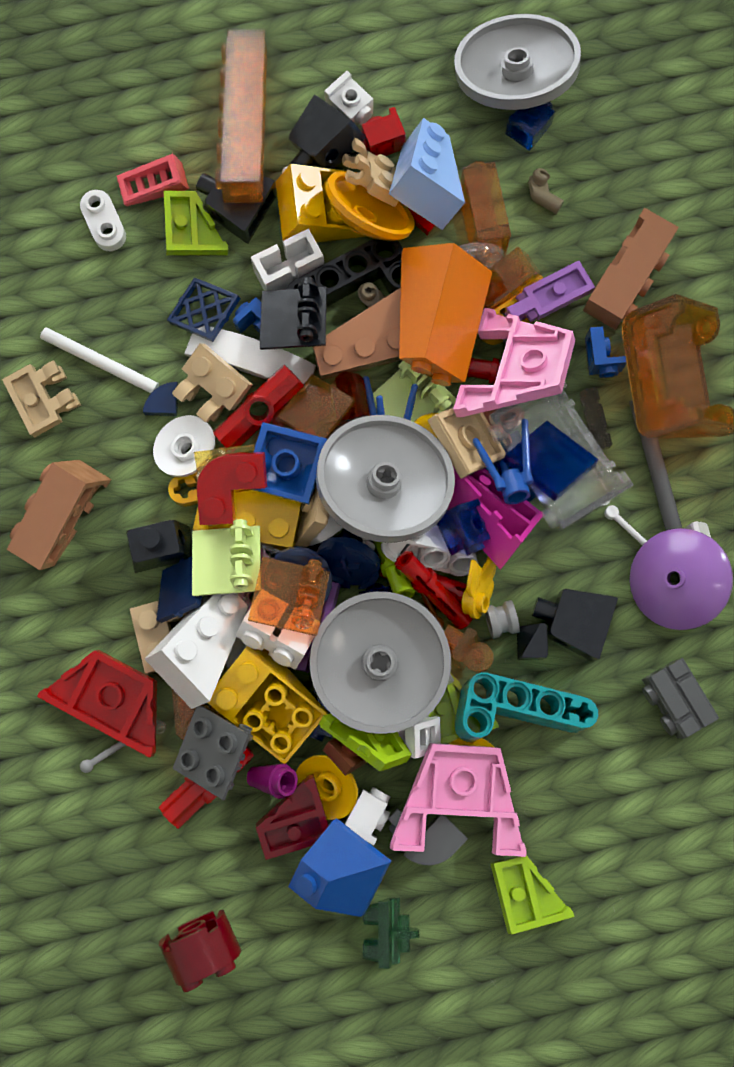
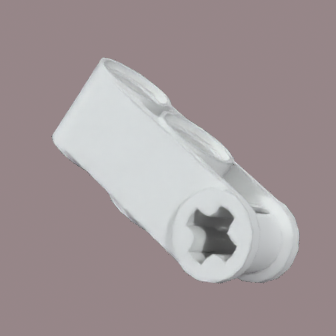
[381,525,478,576]

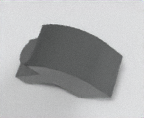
[388,808,468,865]

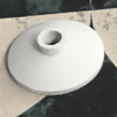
[153,415,215,477]

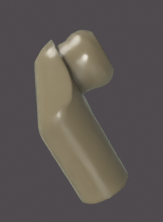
[528,168,564,214]
[358,282,387,308]

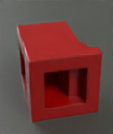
[361,107,406,156]

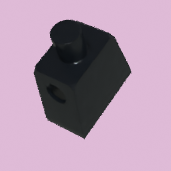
[289,95,366,169]
[196,166,277,244]
[126,520,192,573]
[532,589,618,662]

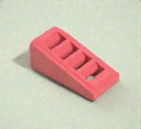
[117,153,189,206]

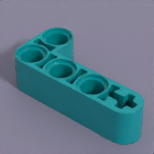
[455,672,598,742]

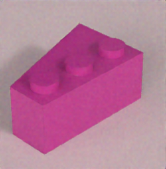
[447,466,544,570]

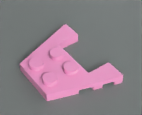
[453,308,575,417]
[390,743,526,857]

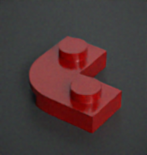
[197,452,267,525]

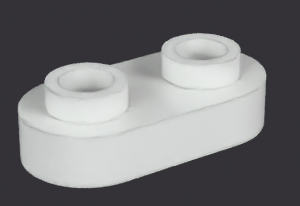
[80,190,126,251]

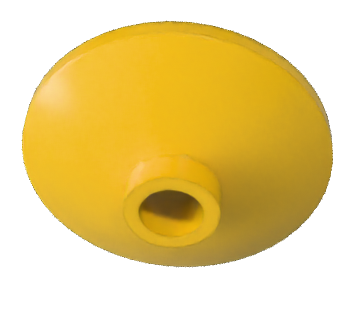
[296,755,358,820]

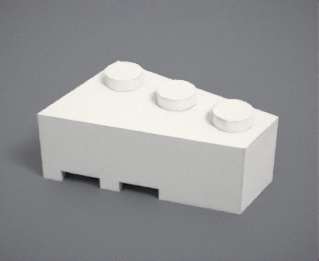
[145,593,249,709]

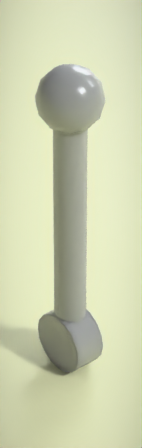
[80,741,126,773]

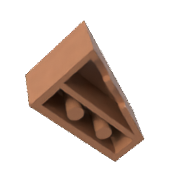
[583,208,679,330]
[313,288,401,380]
[6,460,112,570]

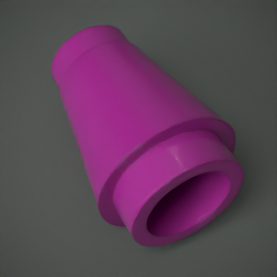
[247,764,298,799]

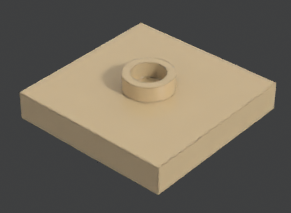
[427,407,507,479]
[295,486,329,547]

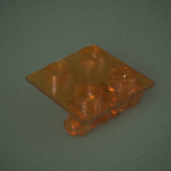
[248,556,330,636]

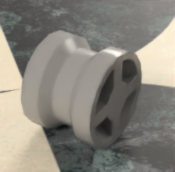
[485,600,520,639]

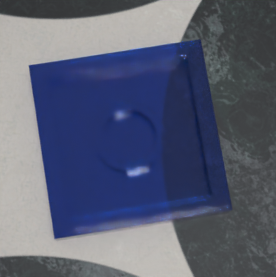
[503,421,599,502]

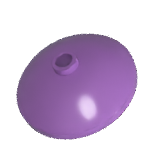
[630,528,733,630]

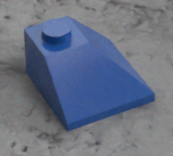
[288,818,391,917]

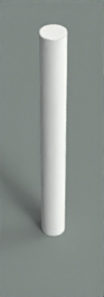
[40,327,159,393]

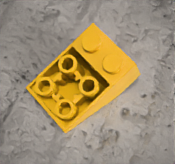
[276,164,366,243]
[207,646,328,764]

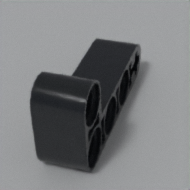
[287,239,403,306]

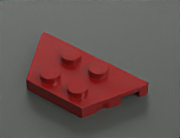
[37,650,157,758]

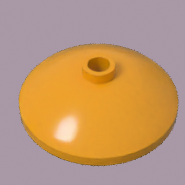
[325,171,415,241]

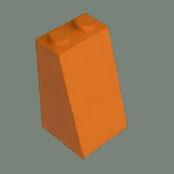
[399,243,492,386]

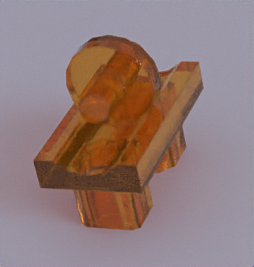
[444,625,494,673]

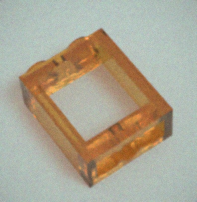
[461,161,511,265]

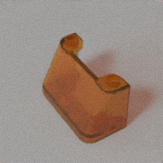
[622,294,734,439]

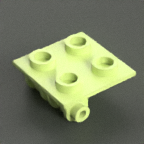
[373,361,456,422]
[192,519,261,596]

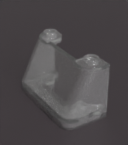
[487,382,633,531]

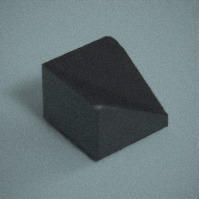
[517,623,548,660]

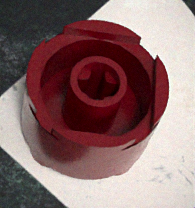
[158,910,242,992]

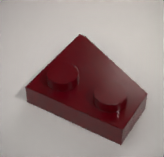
[256,774,329,860]

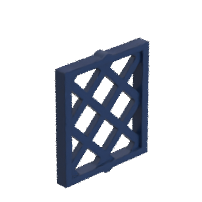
[167,277,241,342]

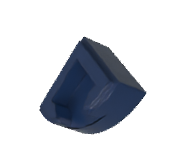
[143,382,179,416]

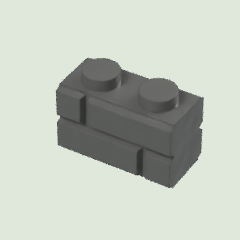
[642,658,719,739]

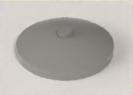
[454,14,581,110]
[316,415,455,543]
[310,592,451,734]

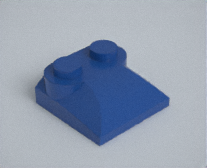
[251,422,328,505]

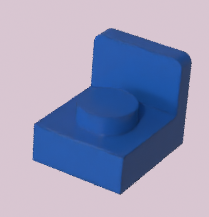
[233,297,262,333]
[585,326,627,378]

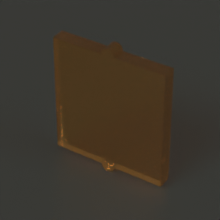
[277,374,355,438]

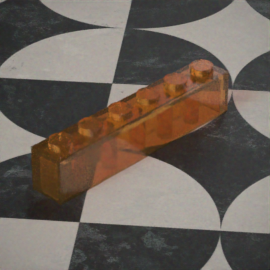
[215,30,267,203]

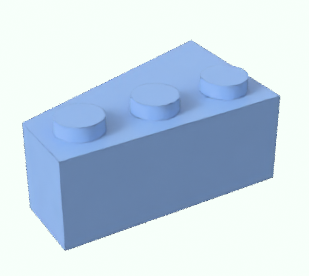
[389,118,465,230]

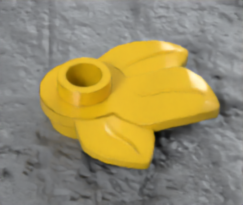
[462,557,496,619]

